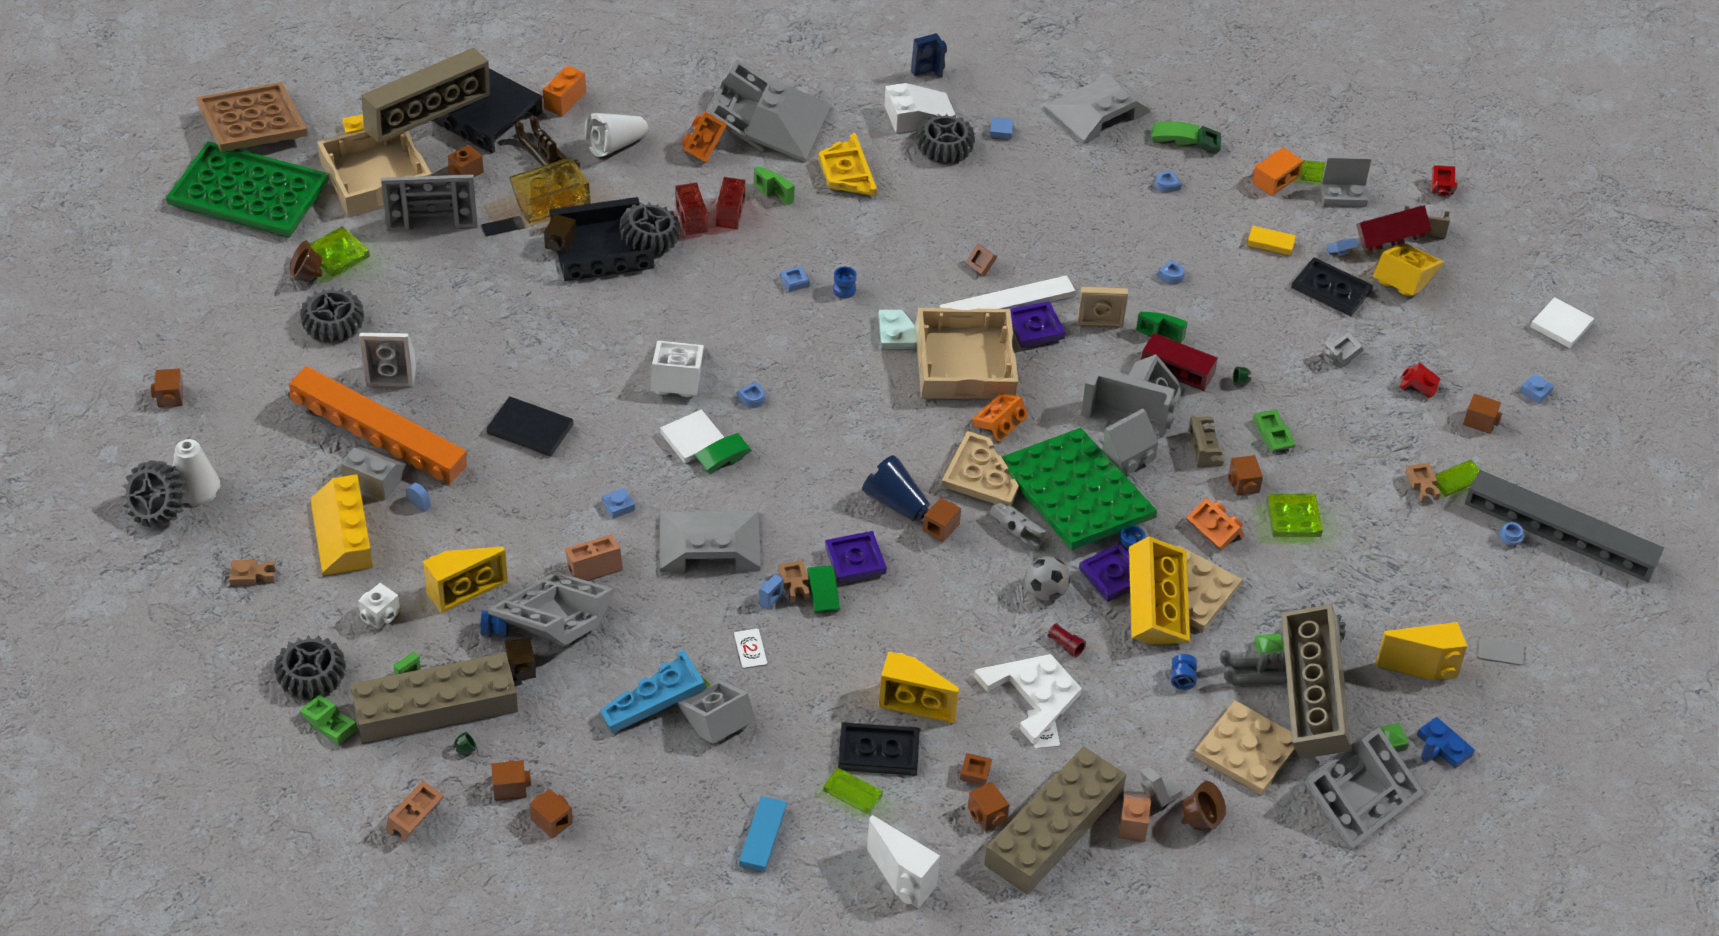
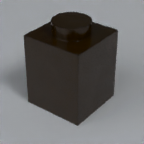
[544,214,576,254]
[504,637,536,681]

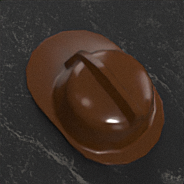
[289,240,323,282]
[1181,781,1226,830]

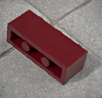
[1356,205,1432,252]
[1141,333,1218,391]

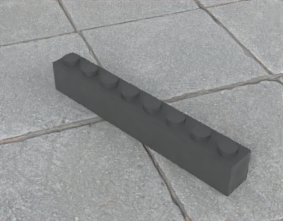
[1465,470,1664,583]

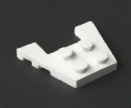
[974,654,1082,745]

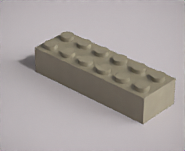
[361,48,490,143]
[1281,604,1352,759]
[350,653,518,744]
[984,746,1126,895]

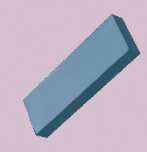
[739,796,787,872]

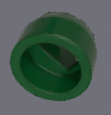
[1233,367,1252,385]
[454,732,477,755]

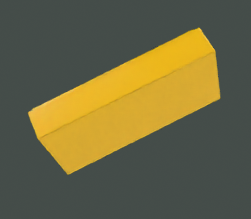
[1247,226,1296,256]

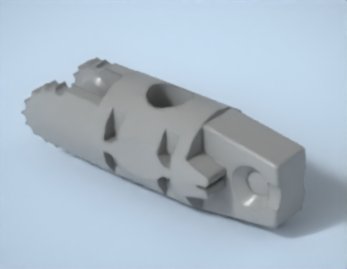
[990,503,1046,551]

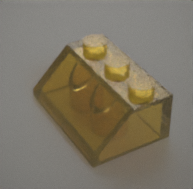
[509,157,591,223]

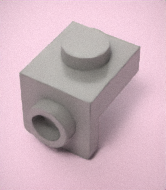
[1324,331,1364,367]
[1140,766,1183,807]

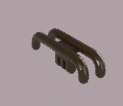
[515,115,580,181]

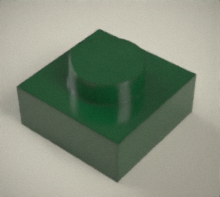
[1197,126,1221,154]

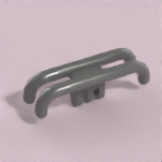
[1220,650,1287,685]

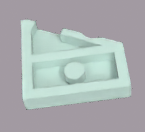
[878,310,917,349]

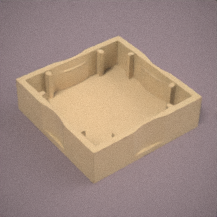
[317,130,432,218]
[915,308,1018,399]

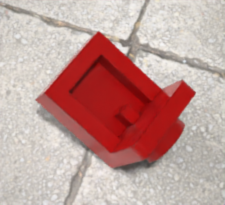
[1432,165,1458,196]
[1400,362,1440,398]

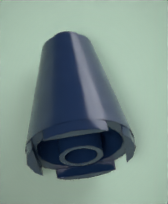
[862,455,930,521]

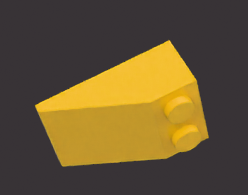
[1373,243,1445,296]
[423,546,508,614]
[1375,622,1467,680]
[879,652,959,724]

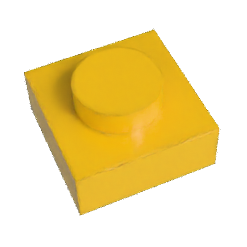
[342,115,364,134]

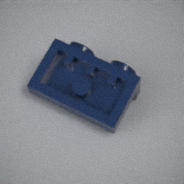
[911,33,947,78]

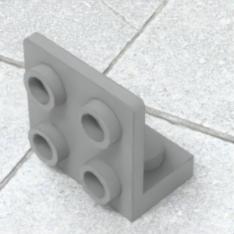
[1320,155,1371,207]

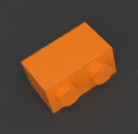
[543,65,586,116]
[1252,147,1303,196]

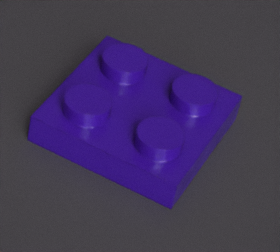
[1010,301,1066,348]
[825,531,887,584]
[1079,543,1130,602]

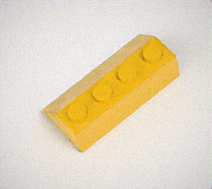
[310,474,373,576]
[1129,536,1190,645]

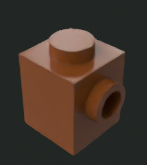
[447,145,484,177]
[151,368,183,407]
[1463,394,1503,434]
[1228,455,1263,495]
[923,497,961,542]
[491,760,531,801]
[968,781,1009,830]
[530,789,573,839]

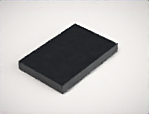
[1291,257,1374,316]
[487,396,574,457]
[838,722,920,776]

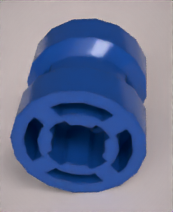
[833,266,857,298]
[1119,525,1145,553]
[480,610,509,637]
[1171,654,1197,690]

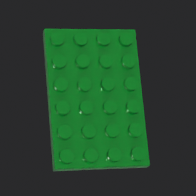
[166,141,330,237]
[1002,427,1157,550]

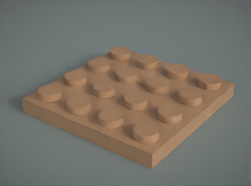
[196,82,308,152]

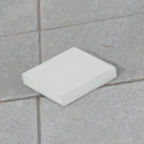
[1530,297,1594,348]
[660,409,724,464]

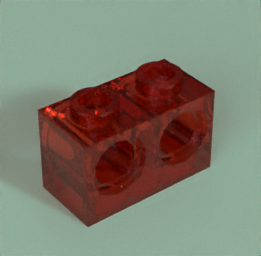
[716,177,746,229]
[675,182,708,235]

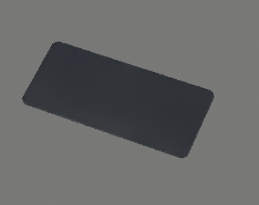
[481,216,525,236]

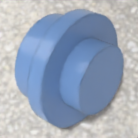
[1499,522,1524,545]

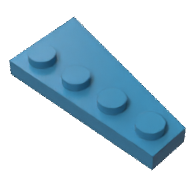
[600,649,706,733]

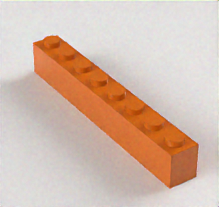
[289,366,467,485]

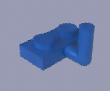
[1417,716,1475,769]

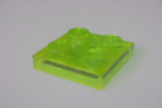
[310,226,370,277]
[1267,494,1323,537]

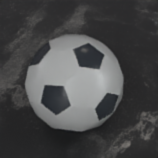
[1025,556,1070,601]

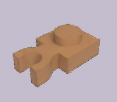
[1405,463,1440,502]
[230,560,276,586]
[778,560,810,602]

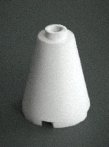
[585,113,648,157]
[173,439,221,506]

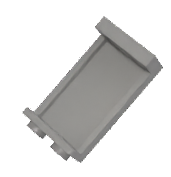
[1081,367,1177,437]

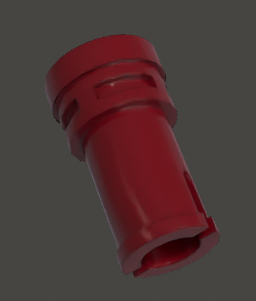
[1047,623,1086,658]

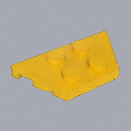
[818,133,877,196]

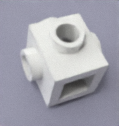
[358,583,401,630]

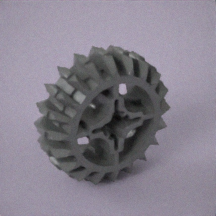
[916,113,975,164]
[619,202,681,254]
[300,287,364,343]
[122,460,188,528]
[274,635,346,700]

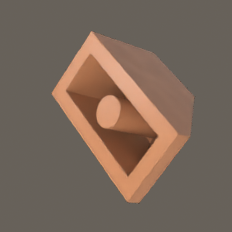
[1118,791,1151,842]

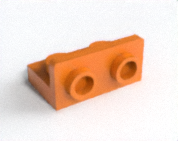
[681,111,727,163]
[972,393,1028,442]
[1186,497,1245,551]

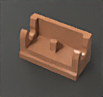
[565,534,623,581]
[386,780,444,842]

